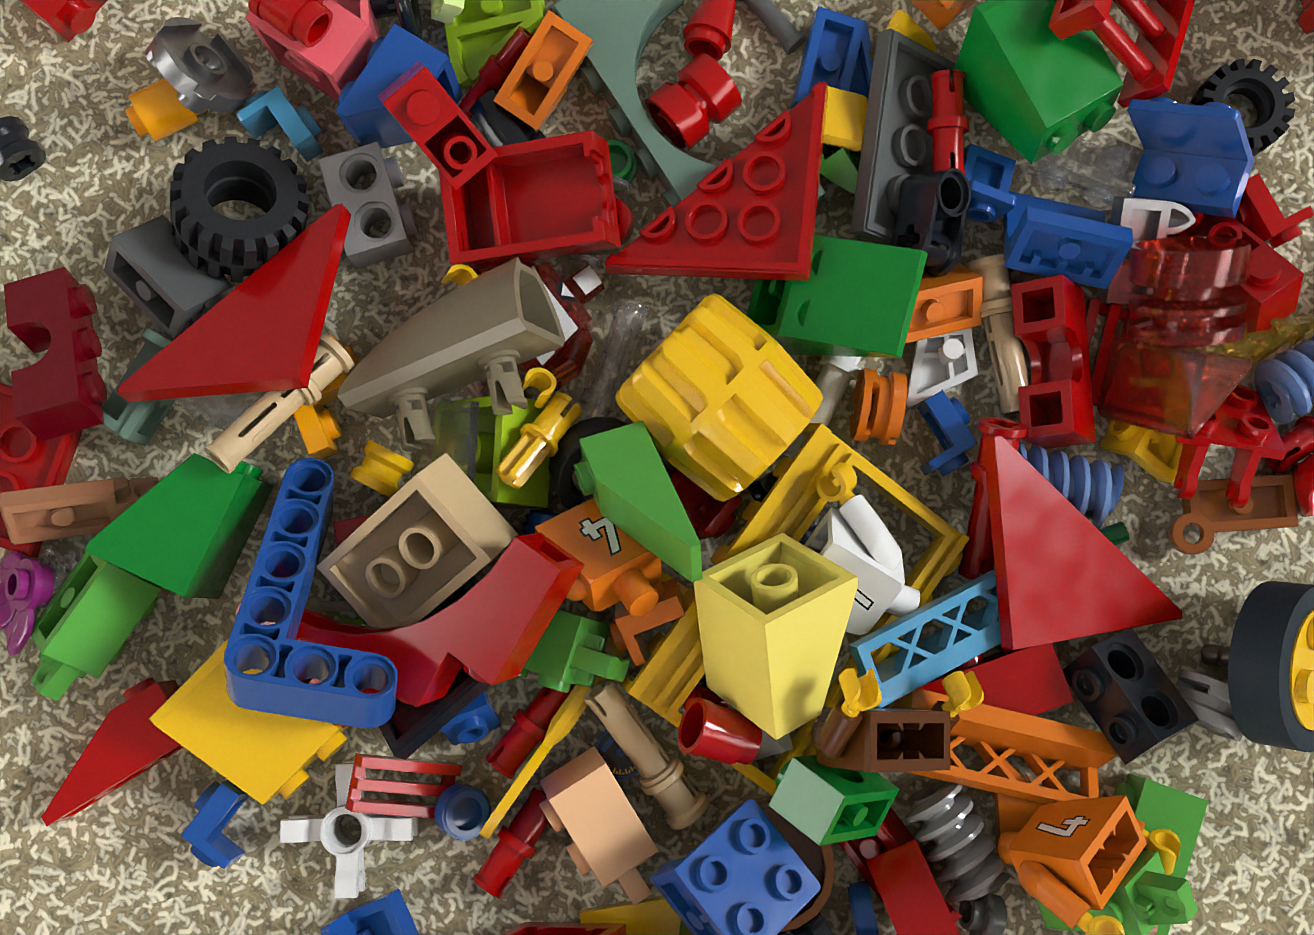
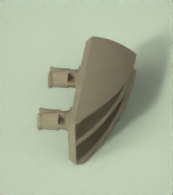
[337,257,565,451]

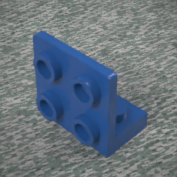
[1127,97,1254,218]
[1003,191,1134,289]
[649,799,821,935]

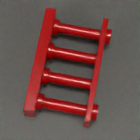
[1048,0,1195,109]

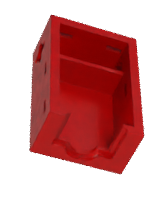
[439,130,621,270]

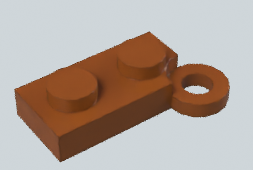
[1169,474,1299,555]

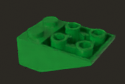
[746,235,928,358]

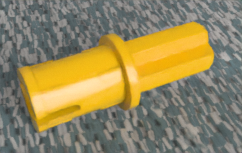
[496,392,582,489]

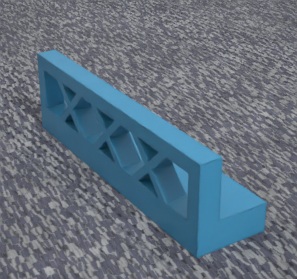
[849,569,1001,708]

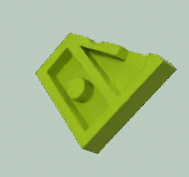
[444,0,547,89]

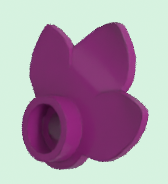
[0,551,54,656]

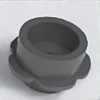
[959,893,1007,935]

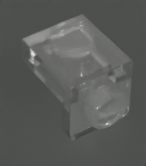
[176,392,264,430]

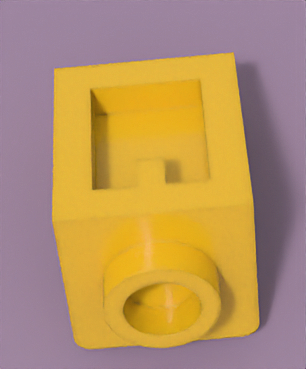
[1100,404,1183,484]

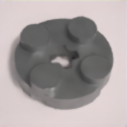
[145,17,253,114]

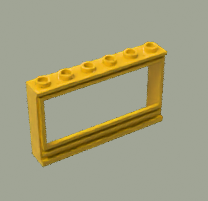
[619,423,970,796]

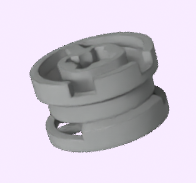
[1176,670,1243,742]

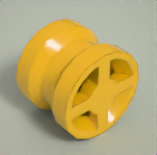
[348,439,415,498]

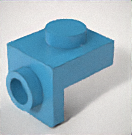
[236,86,324,162]

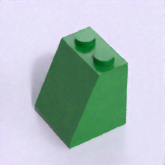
[951,0,1124,164]
[84,453,274,599]

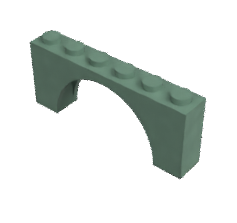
[554,0,826,210]

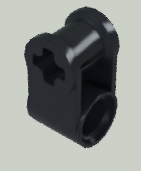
[891,168,971,277]

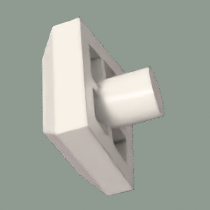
[906,328,978,409]

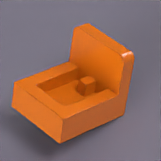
[609,578,685,667]

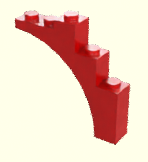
[235,532,585,728]

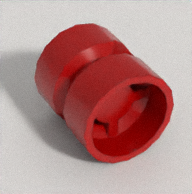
[645,52,742,152]

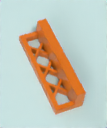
[891,688,1117,804]

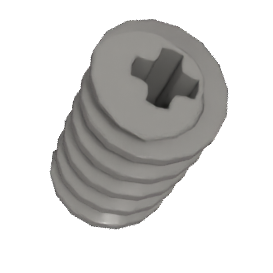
[905,780,1011,903]

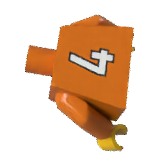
[535,498,662,616]
[997,795,1181,935]

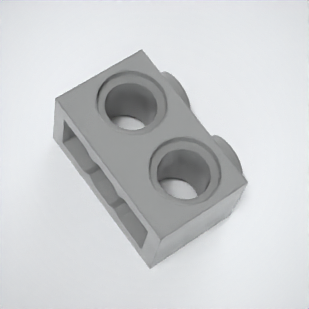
[318,141,419,269]

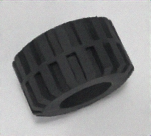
[170,136,309,283]

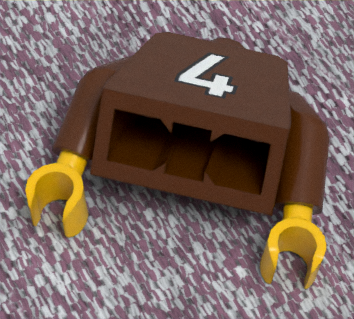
[811,668,984,773]

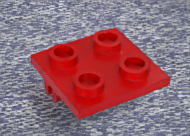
[1154,375,1287,508]

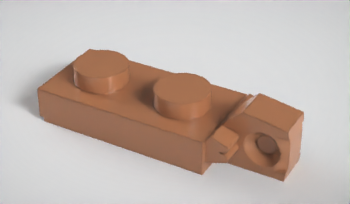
[0,477,159,545]

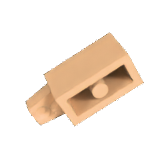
[539,746,658,906]

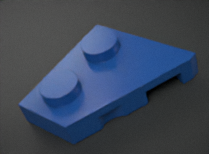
[790,6,873,109]

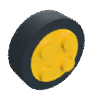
[1201,581,1314,752]

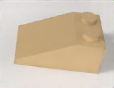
[316,453,519,628]

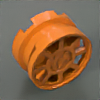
[850,367,907,446]

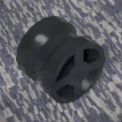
[0,116,46,181]

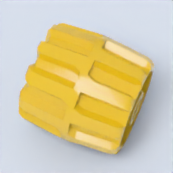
[615,293,823,502]

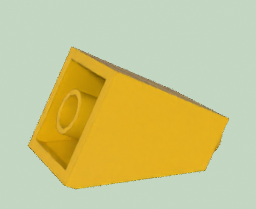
[149,639,349,805]

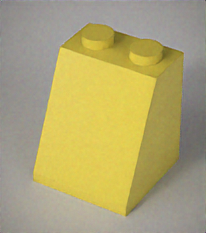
[693,533,858,740]

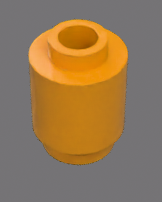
[124,78,208,142]

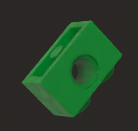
[768,755,900,846]

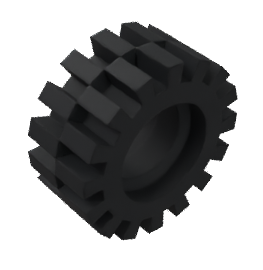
[1190,59,1295,157]

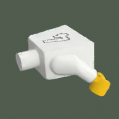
[804,462,920,635]

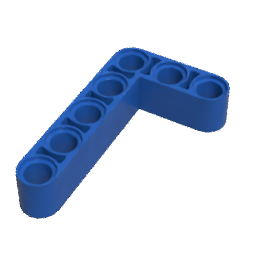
[224,458,397,728]

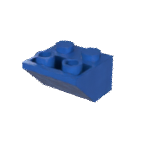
[336,23,463,149]

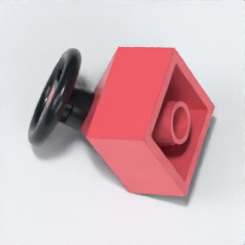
[245,0,423,102]

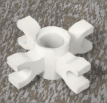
[280,760,419,898]

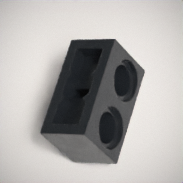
[1063,628,1199,765]

